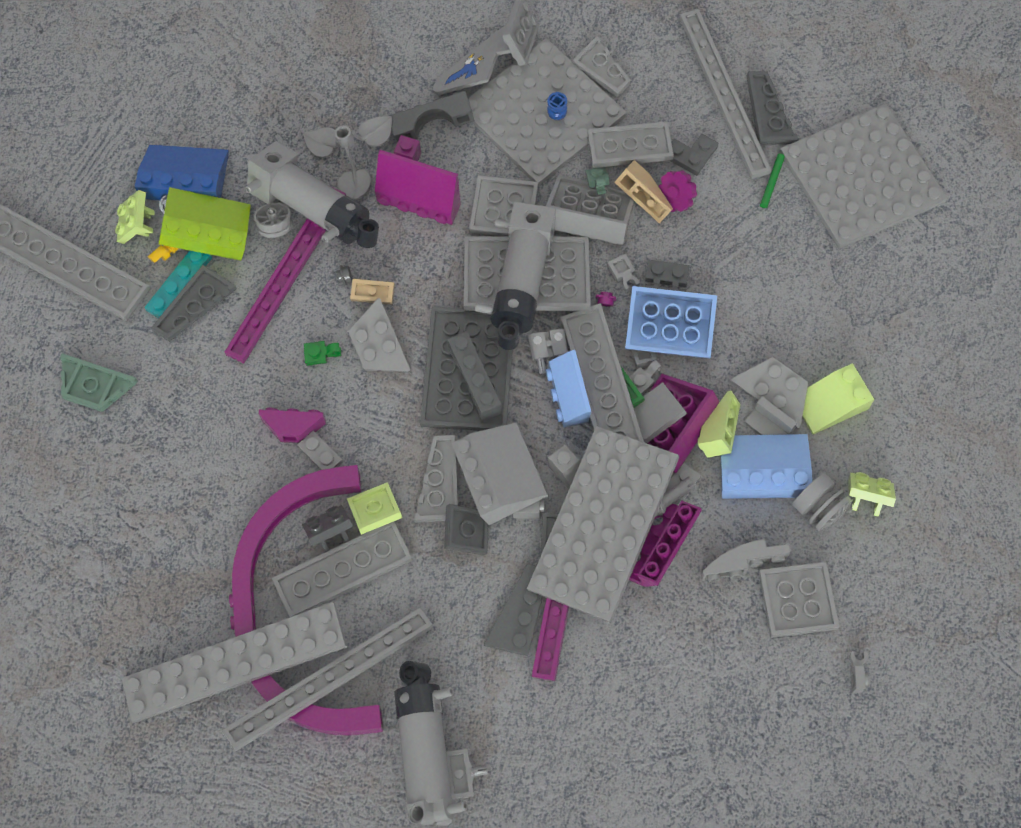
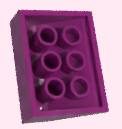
[375,150,461,225]
[647,374,719,473]

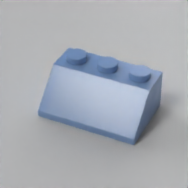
[545,350,591,428]

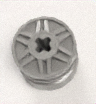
[792,473,853,532]

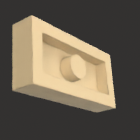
[350,279,395,305]

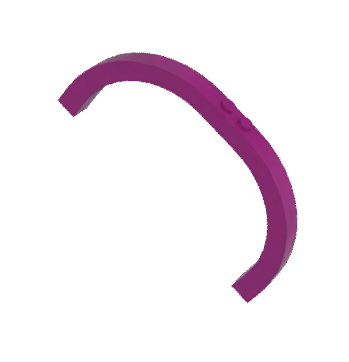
[229,465,383,736]

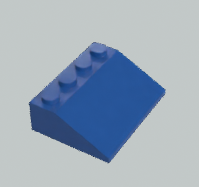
[135,145,229,200]

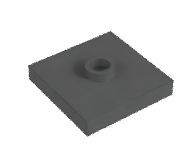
[444,504,489,555]

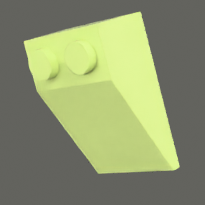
[802,363,874,435]

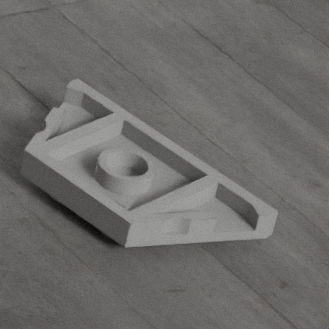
[348,298,411,373]
[731,357,808,429]

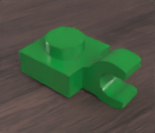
[304,341,342,366]

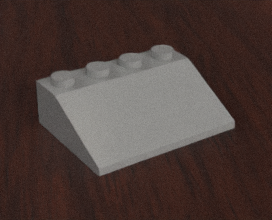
[546,175,635,245]
[452,422,548,525]

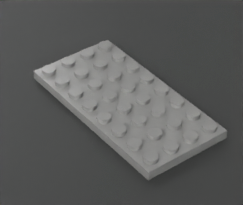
[527,426,679,623]

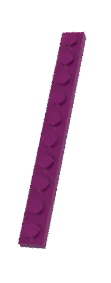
[224,186,346,364]

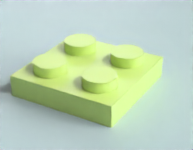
[347,482,402,535]

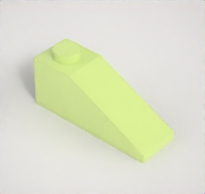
[698,391,740,458]

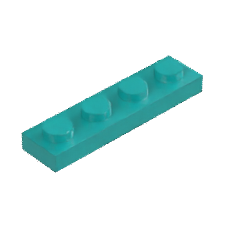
[144,251,212,318]

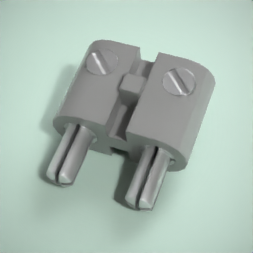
[528,329,568,374]

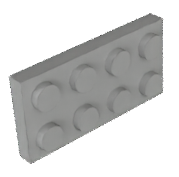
[587,121,674,168]

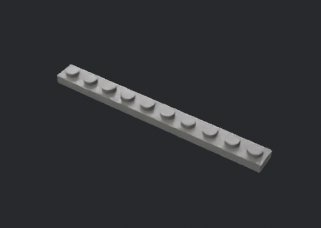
[680,9,771,180]
[222,608,433,752]

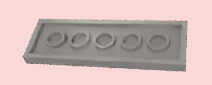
[272,521,413,617]

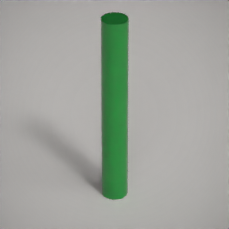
[760,153,785,208]

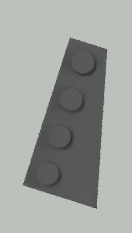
[151,265,237,342]

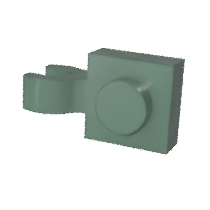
[586,167,609,195]

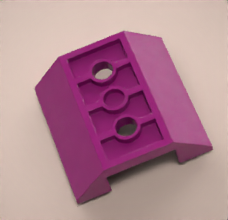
[629,500,702,587]

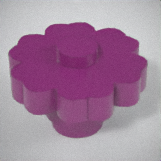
[658,170,697,212]

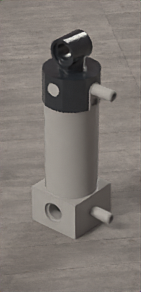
[245,141,379,248]
[475,202,556,350]

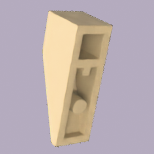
[614,160,673,224]

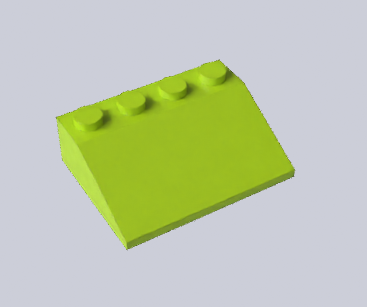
[159,187,251,261]

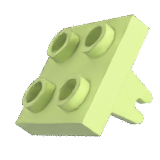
[115,190,155,244]
[848,472,896,516]

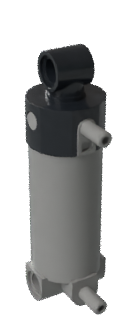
[394,661,467,826]

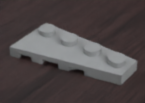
[414,435,458,523]

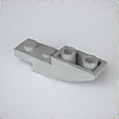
[701,539,791,583]

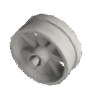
[254,202,293,238]

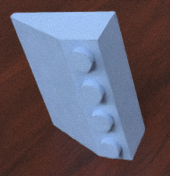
[625,286,717,359]
[720,434,812,499]

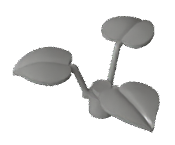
[303,116,393,200]

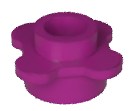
[596,292,616,307]

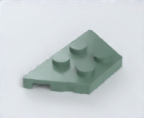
[60,353,138,412]

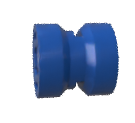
[547,92,567,120]

